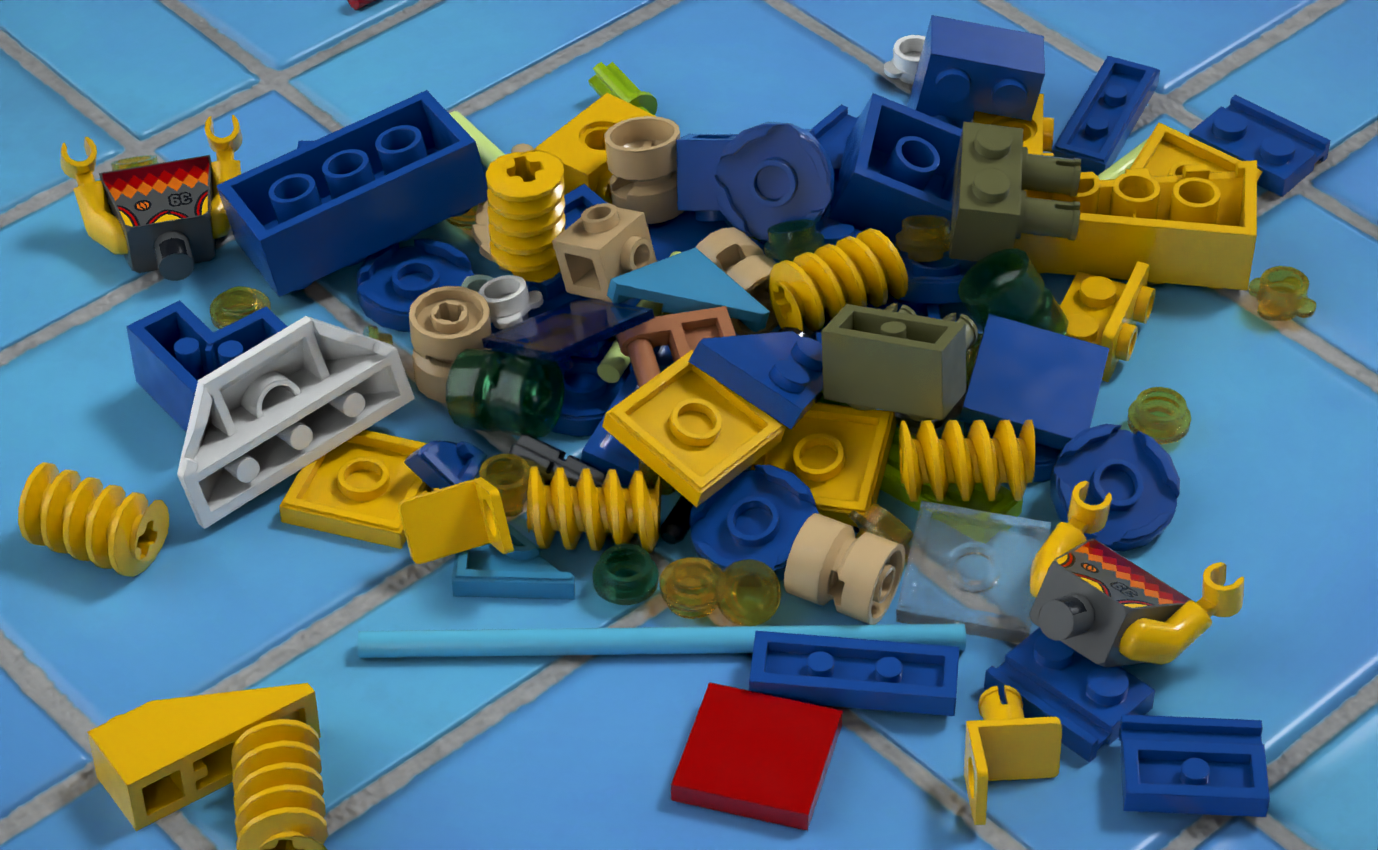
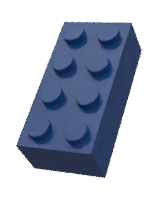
[216,90,488,297]

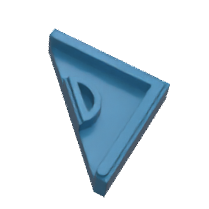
[607,247,770,332]
[452,522,575,600]

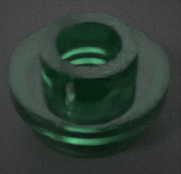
[764,219,825,262]
[593,544,659,605]

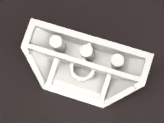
[177,316,415,529]

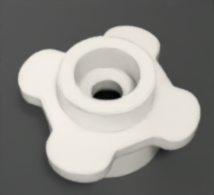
[884,35,926,85]
[478,275,544,330]

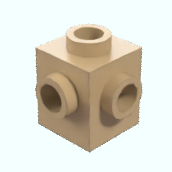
[552,203,657,303]

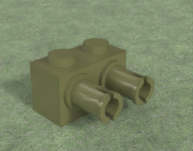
[949,122,1081,265]
[821,303,978,421]

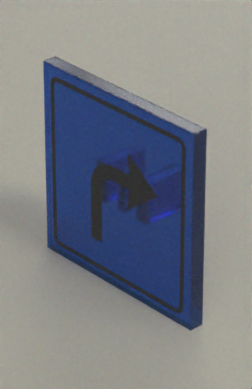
[482,297,655,369]

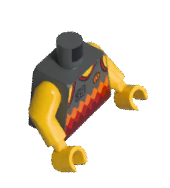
[60,115,243,281]
[1029,481,1244,667]

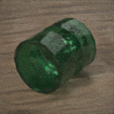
[958,248,1069,335]
[446,348,565,438]

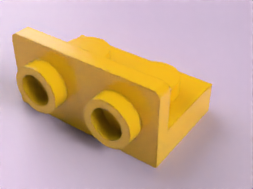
[1048,261,1156,382]

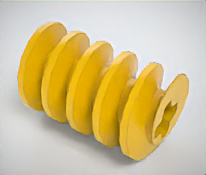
[486,150,566,283]
[769,228,908,332]
[899,420,1036,502]
[18,462,170,577]
[527,466,662,553]
[231,719,328,850]

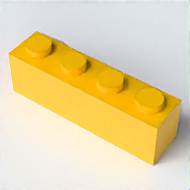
[1008,160,1257,291]

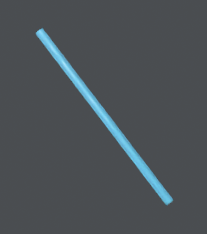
[358,624,966,658]

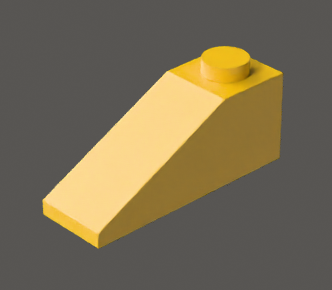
[87,683,321,831]

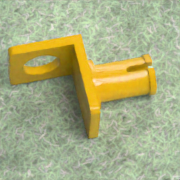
[398,477,514,564]
[964,685,1062,825]

